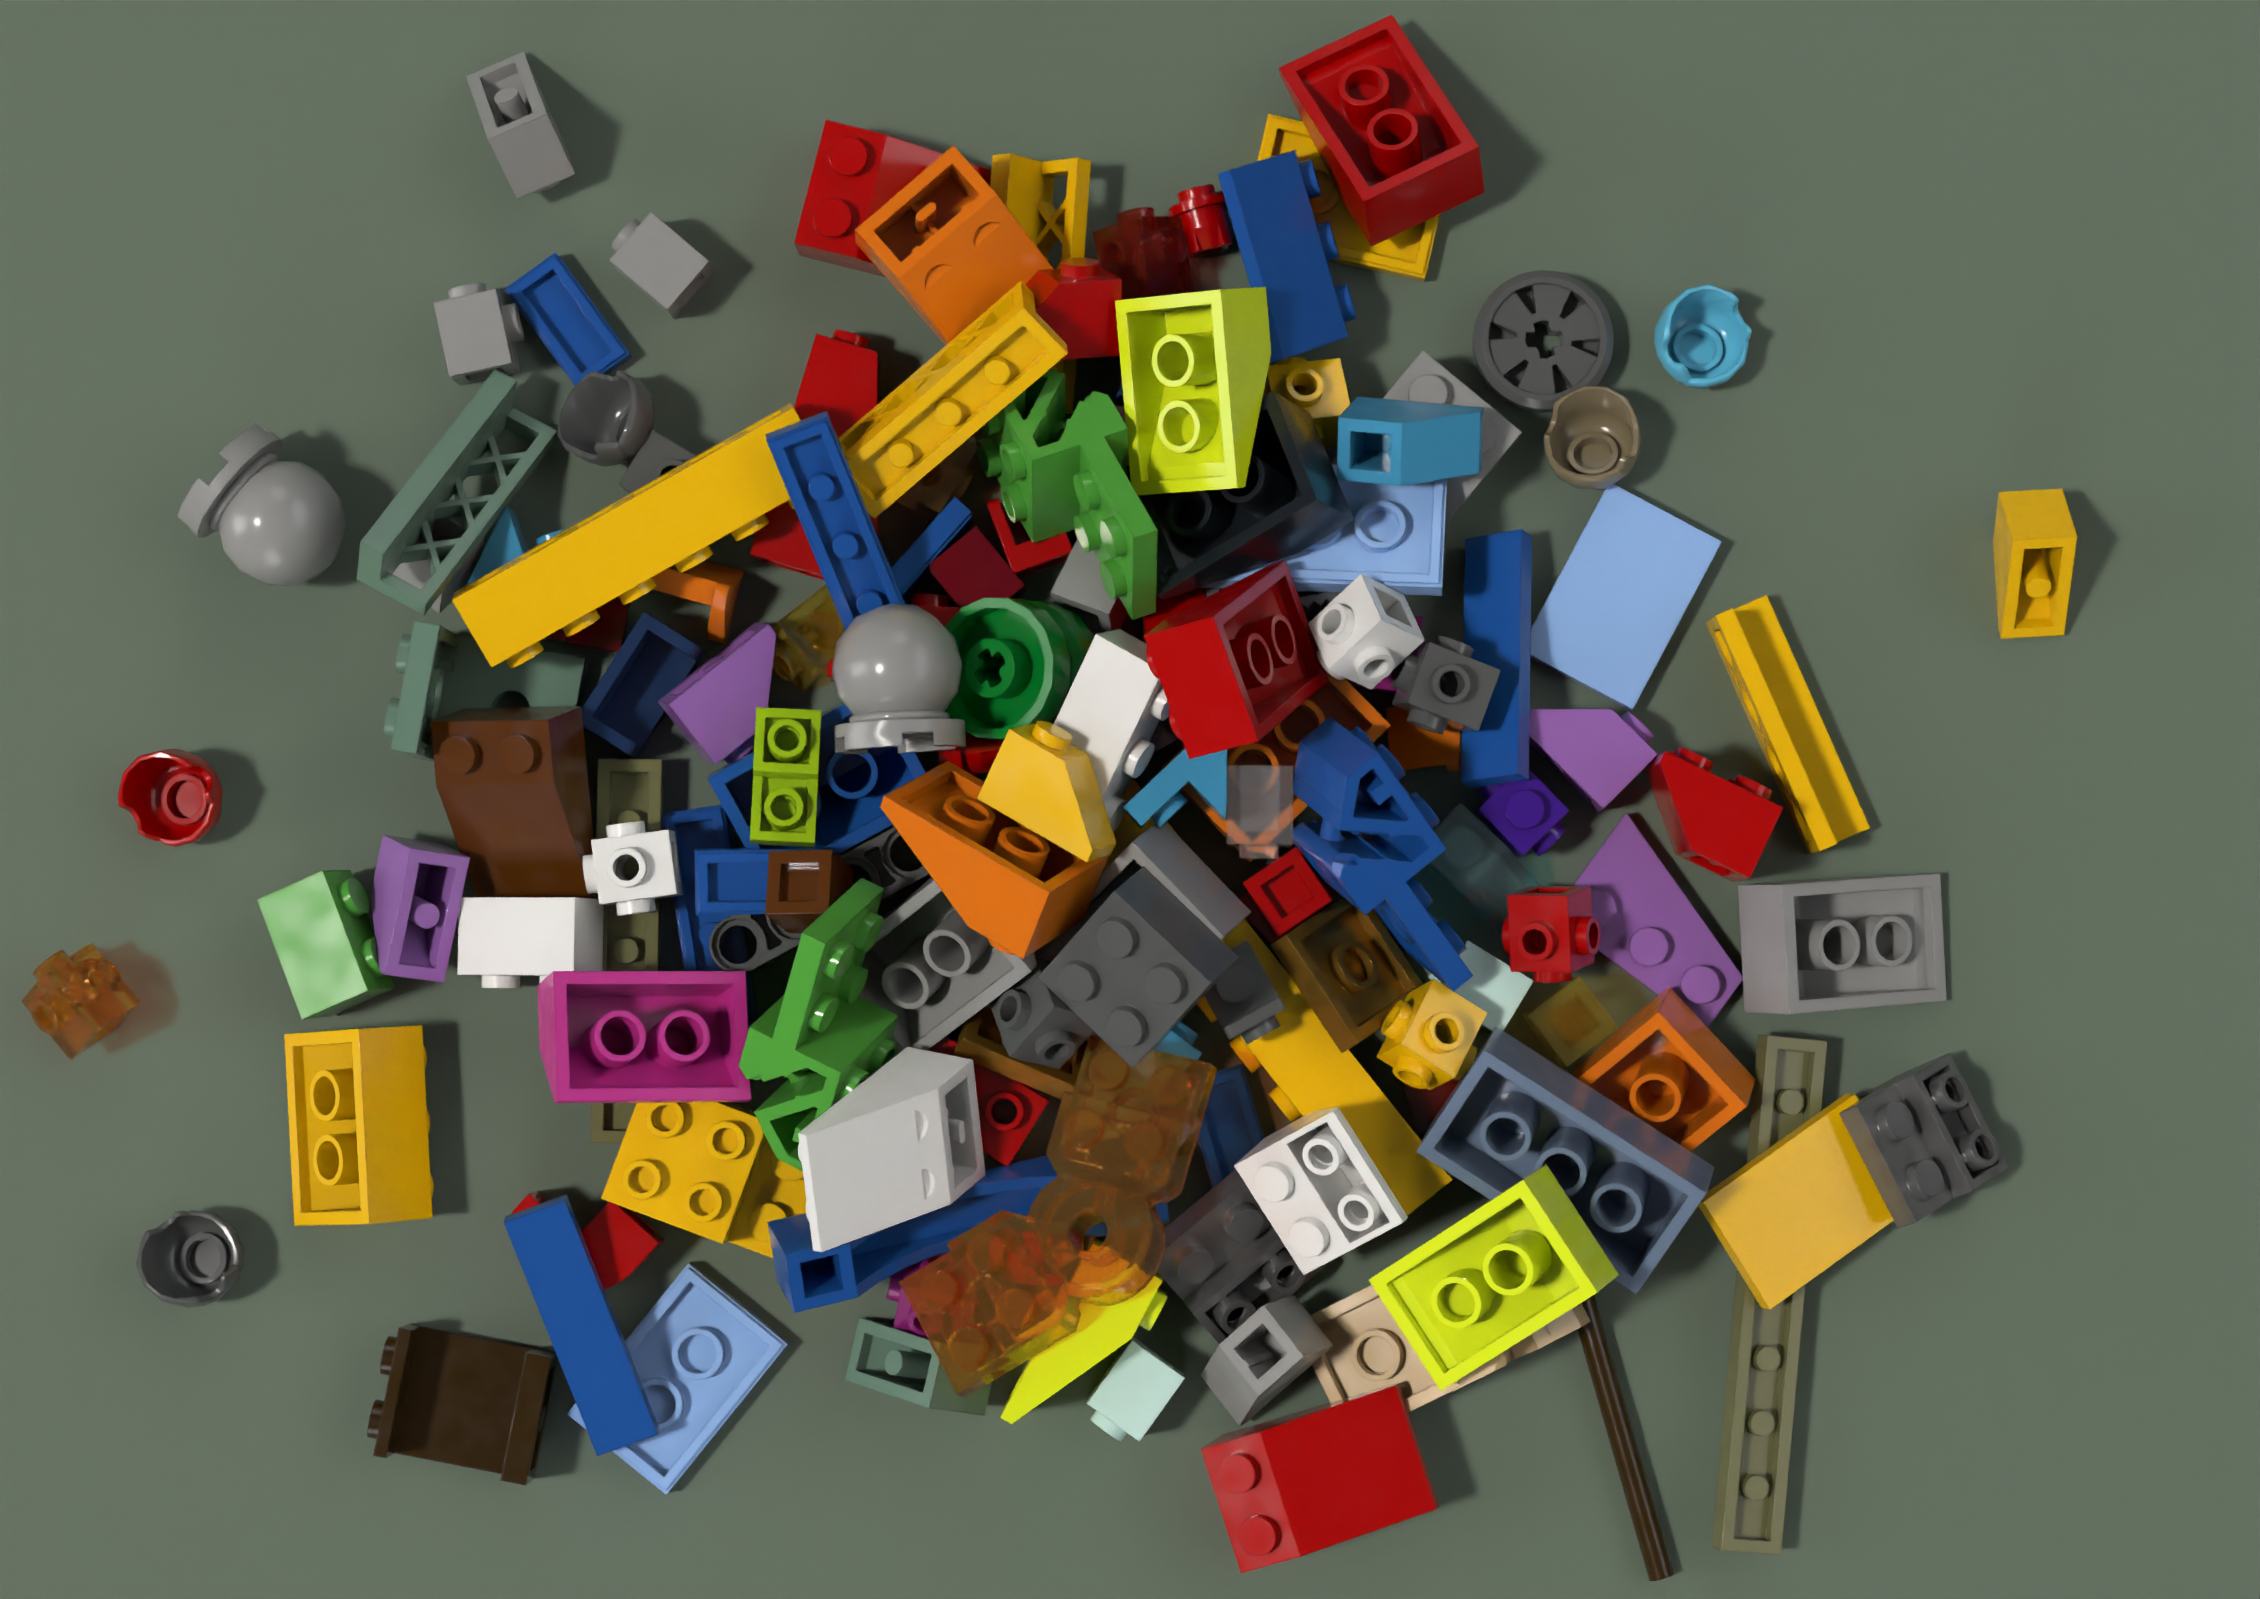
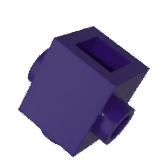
[1472,769,1569,858]

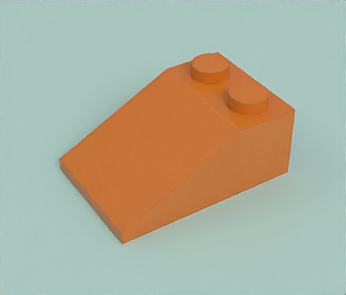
[880,761,1109,959]
[1571,987,1756,1152]

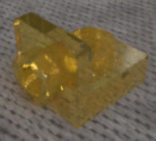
[773,585,845,692]

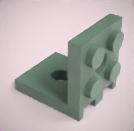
[384,620,588,762]

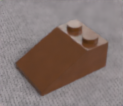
[430,706,598,898]

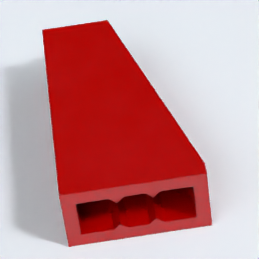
[750,329,881,581]

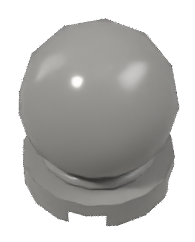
[177,424,346,586]
[832,603,966,754]

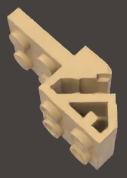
[1310,1285,1591,1412]

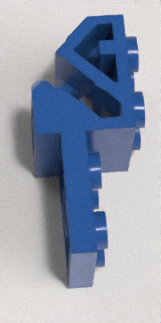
[1291,717,1473,992]

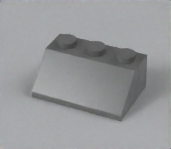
[859,877,1037,1055]

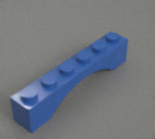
[767,1133,1170,1313]

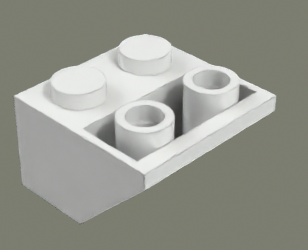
[1234,1106,1408,1275]

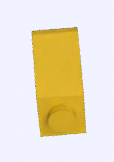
[1993,488,2077,639]
[977,721,1116,862]

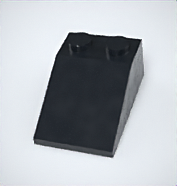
[1129,391,1354,600]

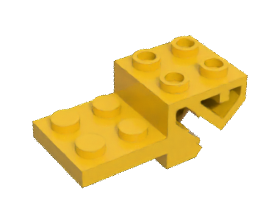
[601,1102,807,1258]

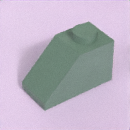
[845,1318,999,1416]

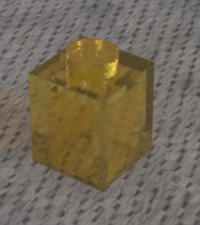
[1521,976,1619,1067]

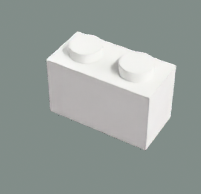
[457,897,604,988]

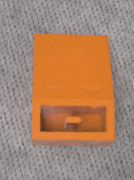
[855,145,1053,345]

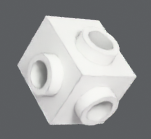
[1308,574,1425,690]
[583,821,683,916]

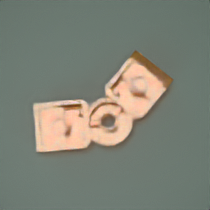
[899,1035,1218,1398]

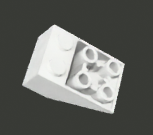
[798,1047,986,1252]

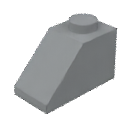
[466,51,575,199]

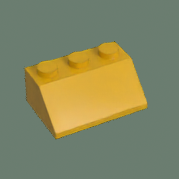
[284,1025,434,1226]

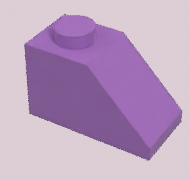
[657,622,776,765]
[1529,709,1657,812]
[370,835,470,983]

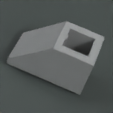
[1200,1295,1333,1426]

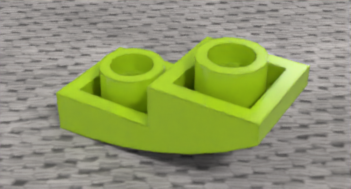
[750,707,822,847]

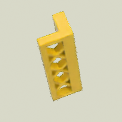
[990,153,1091,414]
[838,281,1068,518]
[1705,595,1870,854]

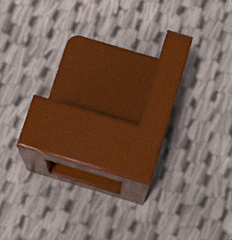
[765,850,853,933]

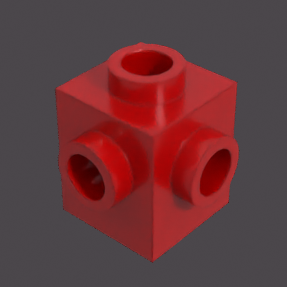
[1502,886,1601,983]

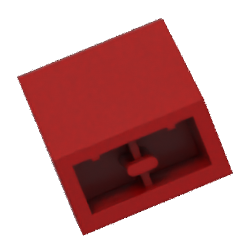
[1645,747,1783,882]

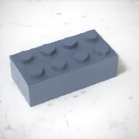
[1416,1026,1715,1294]

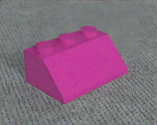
[537,971,751,1104]

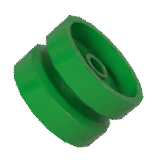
[945,598,1094,739]

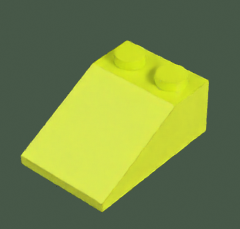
[1115,287,1271,495]
[1369,1164,1619,1391]
[1000,1237,1168,1424]

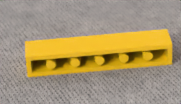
[452,403,801,669]

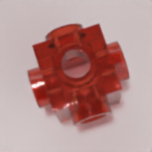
[1093,207,1195,300]

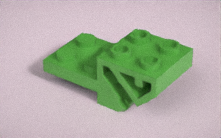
[976,369,1158,620]
[739,878,899,1171]

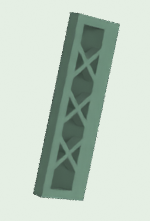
[356,369,557,615]

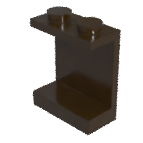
[367,1324,558,1486]

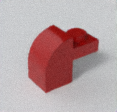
[511,1191,665,1290]

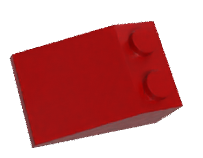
[1279,15,1485,247]
[794,120,991,277]
[1144,560,1329,759]
[1201,1383,1439,1573]

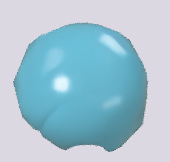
[1654,284,1752,389]

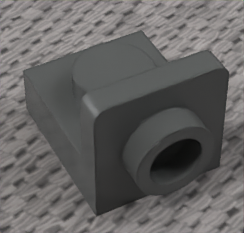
[1204,940,1286,1044]

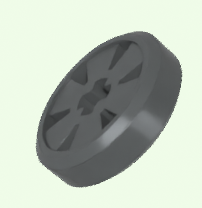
[1472,270,1614,413]

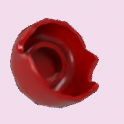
[117,748,223,847]

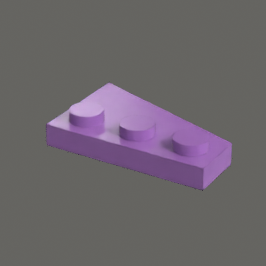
[1572,813,1743,1027]

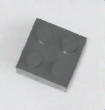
[1038,866,1239,1068]

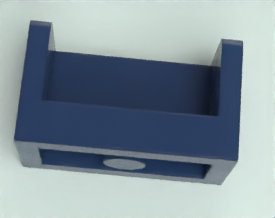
[582,612,706,759]

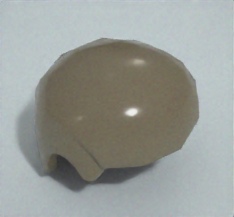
[1544,386,1641,489]

